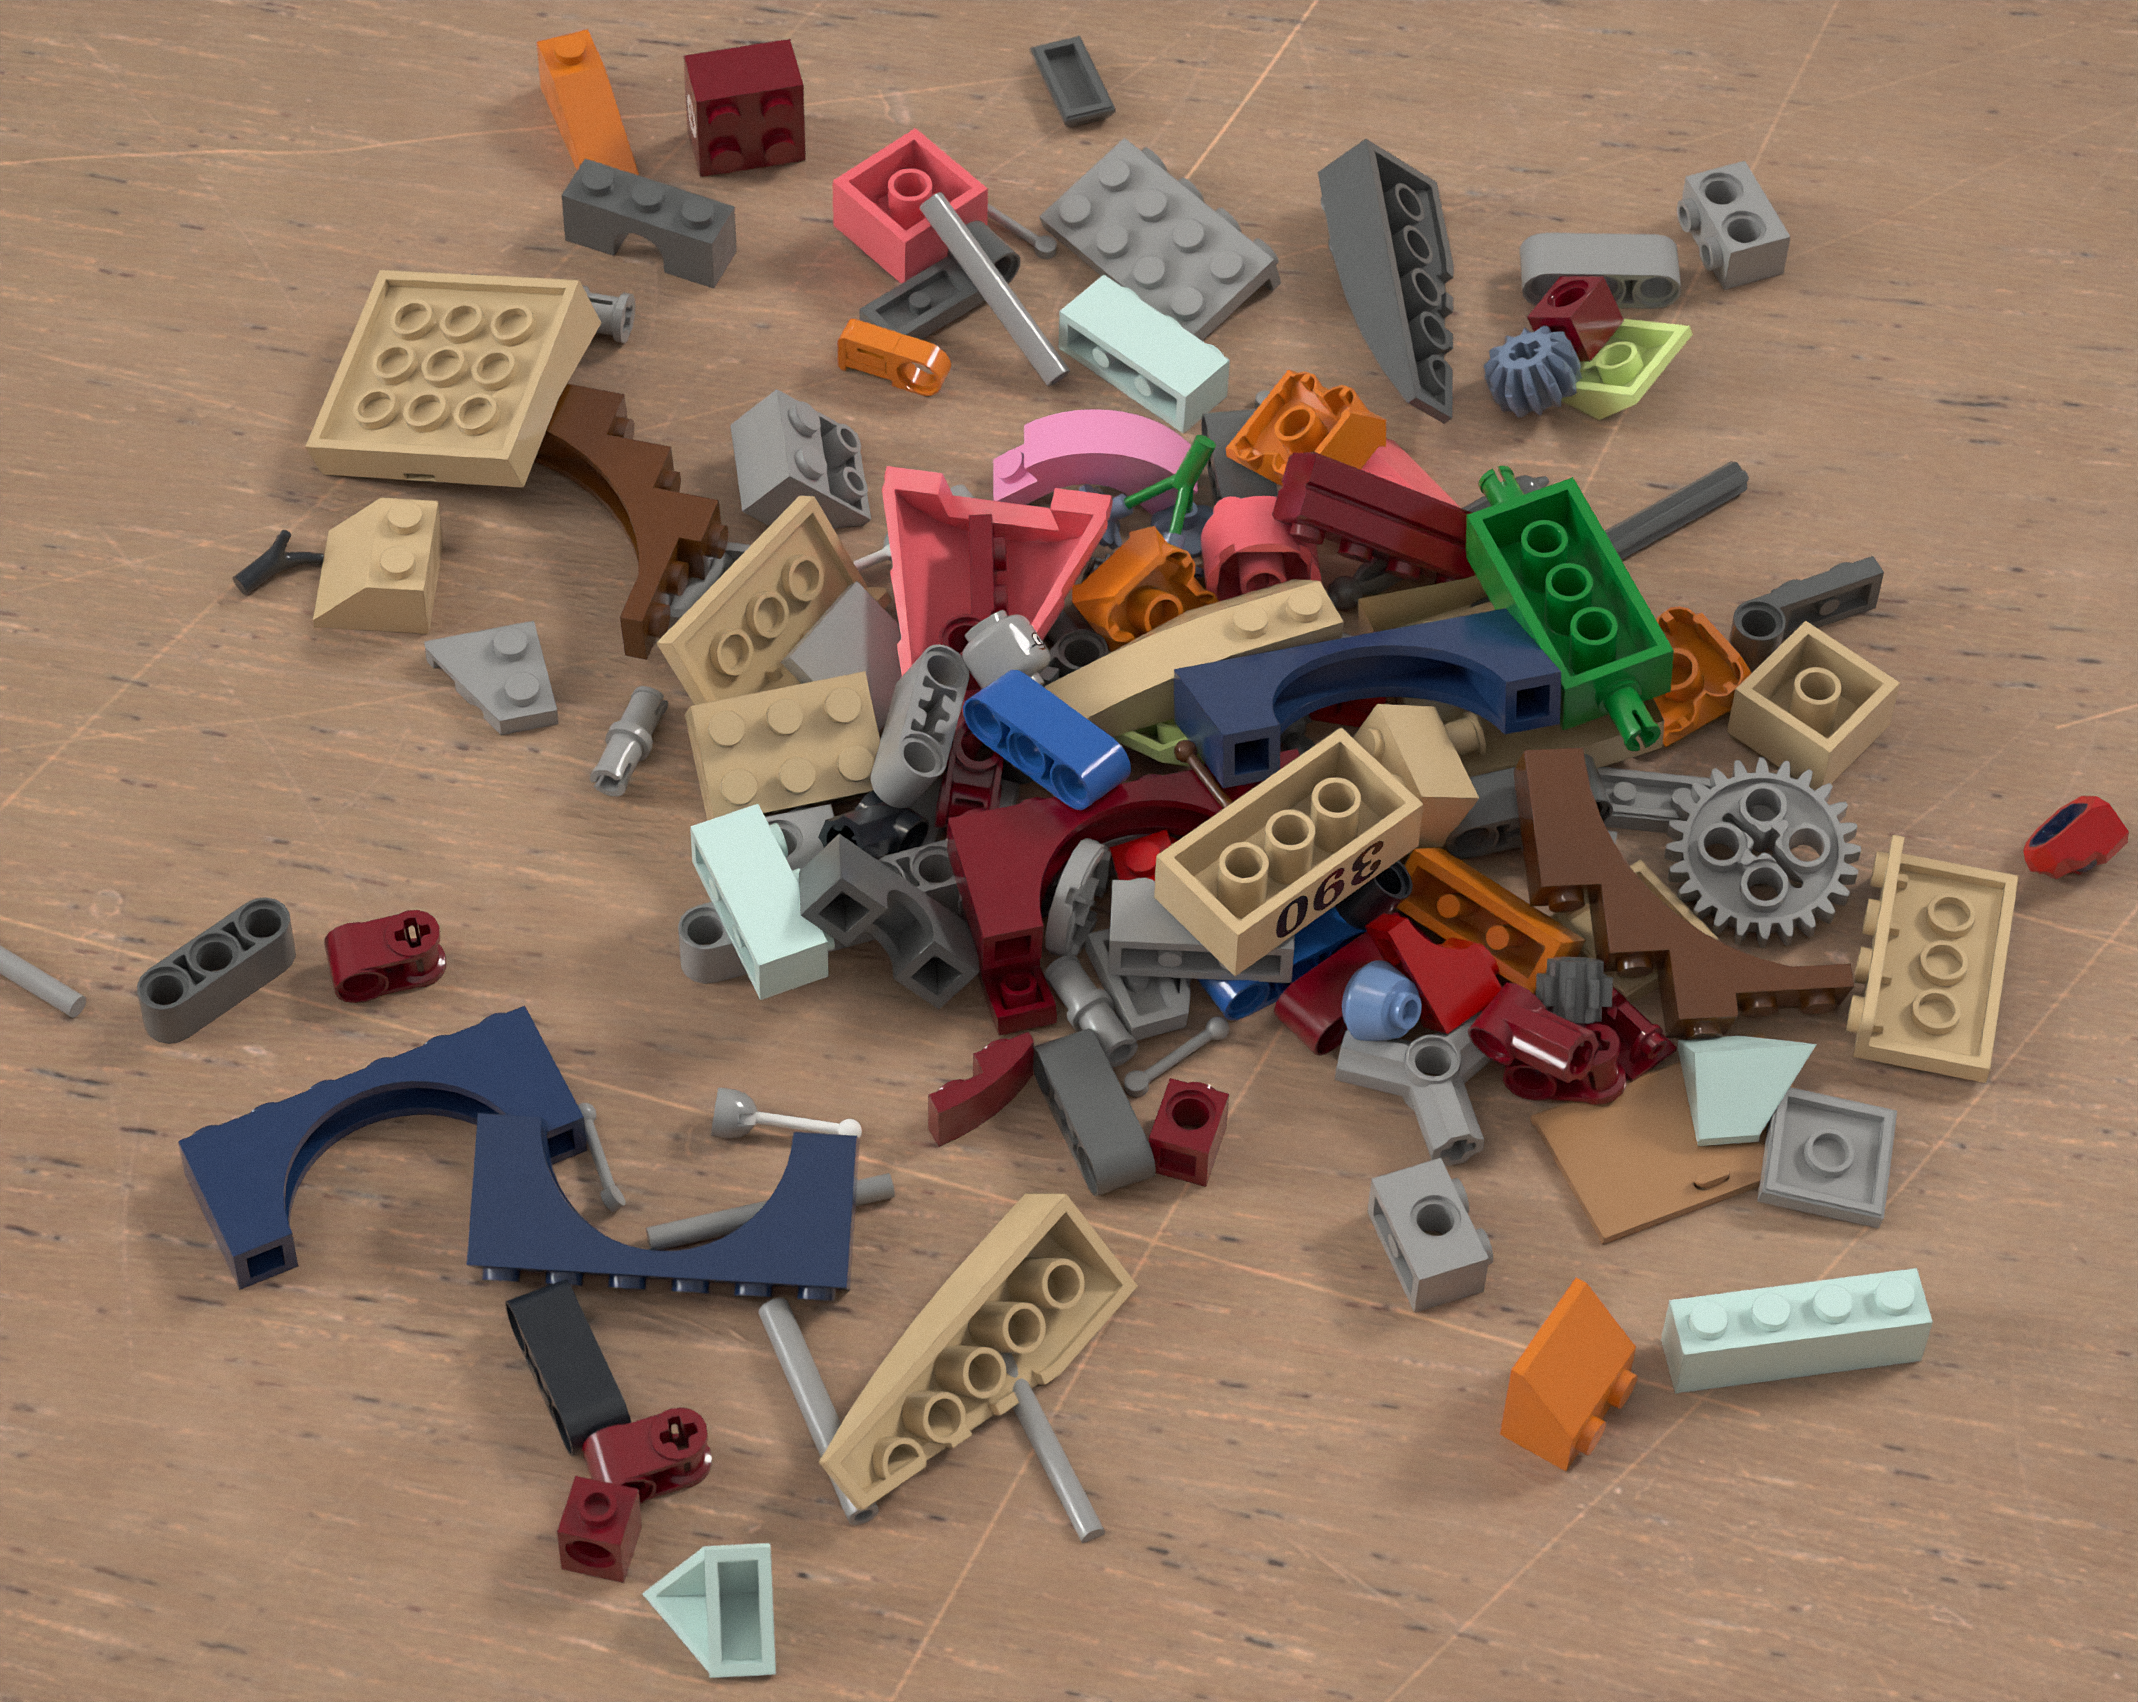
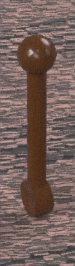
[1174,740,1233,809]

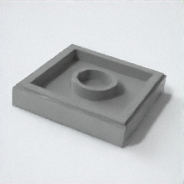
[781,581,902,732]
[1757,1087,1897,1228]

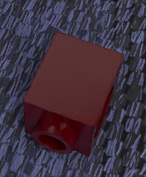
[1527,276,1624,362]
[1149,1078,1229,1187]
[557,1475,642,1583]

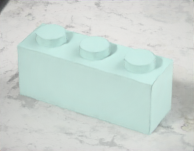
[1058,275,1230,434]
[690,804,835,1000]

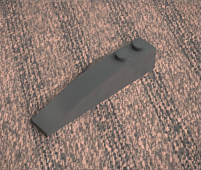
[1318,139,1454,424]

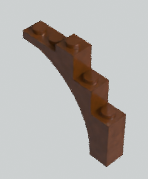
[534,383,728,660]
[1513,747,1854,1040]

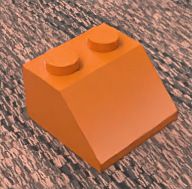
[1500,1277,1638,1471]

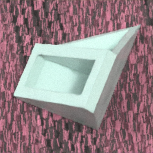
[1678,1036,1817,1146]
[642,1543,776,1678]

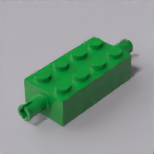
[1466,466,1674,752]

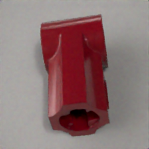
[1468,982,1599,1083]

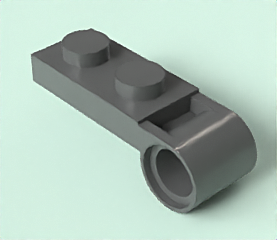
[859,221,1021,340]
[1728,556,1884,672]

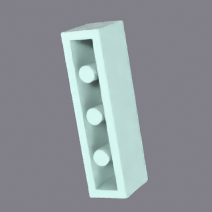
[1661,1268,1933,1393]

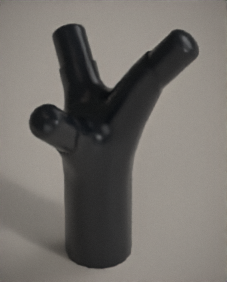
[232,530,324,595]

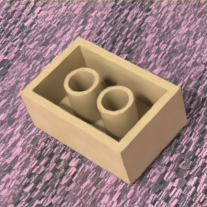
[685,671,880,821]

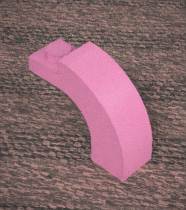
[993,409,1198,515]

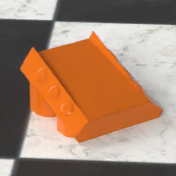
[1226,370,1386,487]
[1072,526,1219,652]
[1653,606,1752,747]

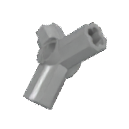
[1335,1006,1492,1166]

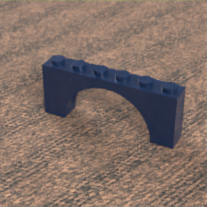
[1174,608,1561,788]
[178,1006,587,1290]
[467,1113,860,1301]

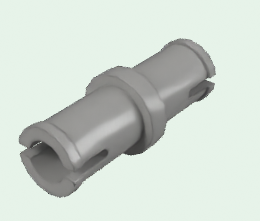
[590,686,668,797]
[1044,955,1138,1067]

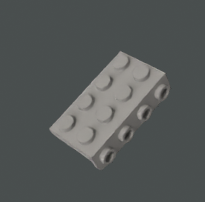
[1039,137,1281,341]

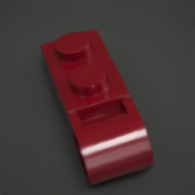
[939,514,1009,690]

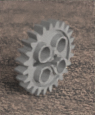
[1664,758,1861,948]

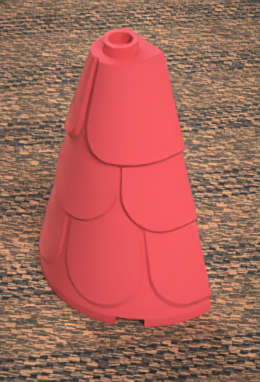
[882,466,1113,760]

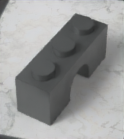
[561,158,737,289]
[799,834,980,1009]

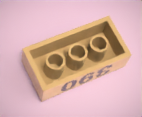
[1154,727,1423,976]

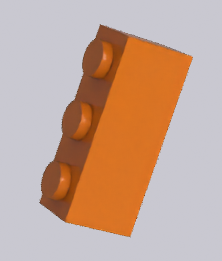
[1396,847,1586,995]

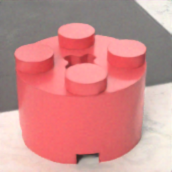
[1201,496,1321,601]

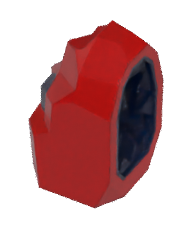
[2023,796,2129,880]

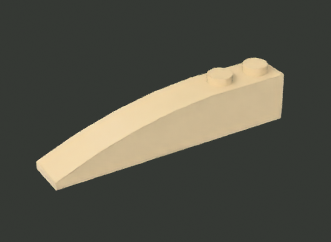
[1012,579,1343,767]
[819,1193,1138,1510]

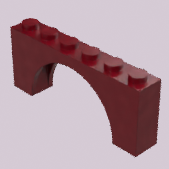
[947,748,1300,971]

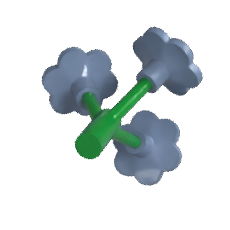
[1079,435,1216,577]

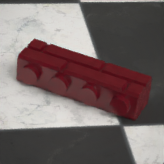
[1272,452,1476,585]

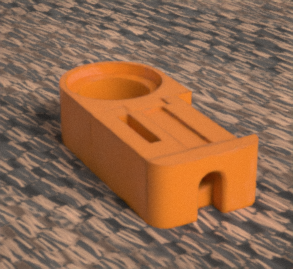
[838,319,951,396]

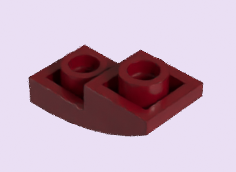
[978,957,1057,1036]
[928,1032,1034,1147]

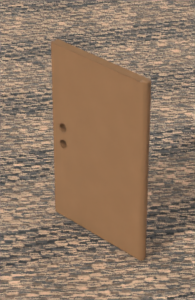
[1530,1032,1795,1245]

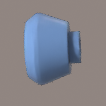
[1342,960,1422,1041]

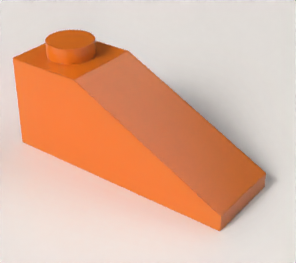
[537,29,639,176]

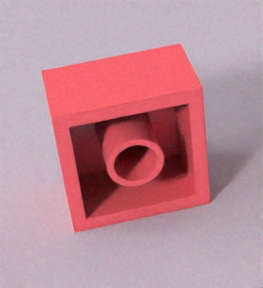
[833,128,988,284]

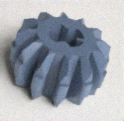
[1484,326,1582,418]

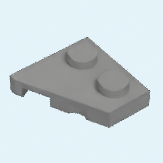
[424,621,559,735]
[1085,928,1191,1040]

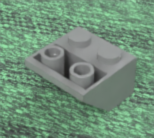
[730,389,871,529]

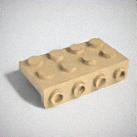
[657,496,892,705]
[1846,835,2019,1083]

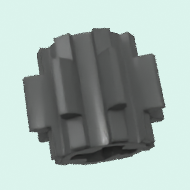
[1536,957,1613,1023]

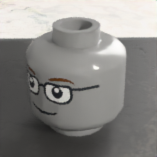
[962,610,1051,689]

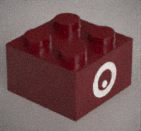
[683,39,806,177]

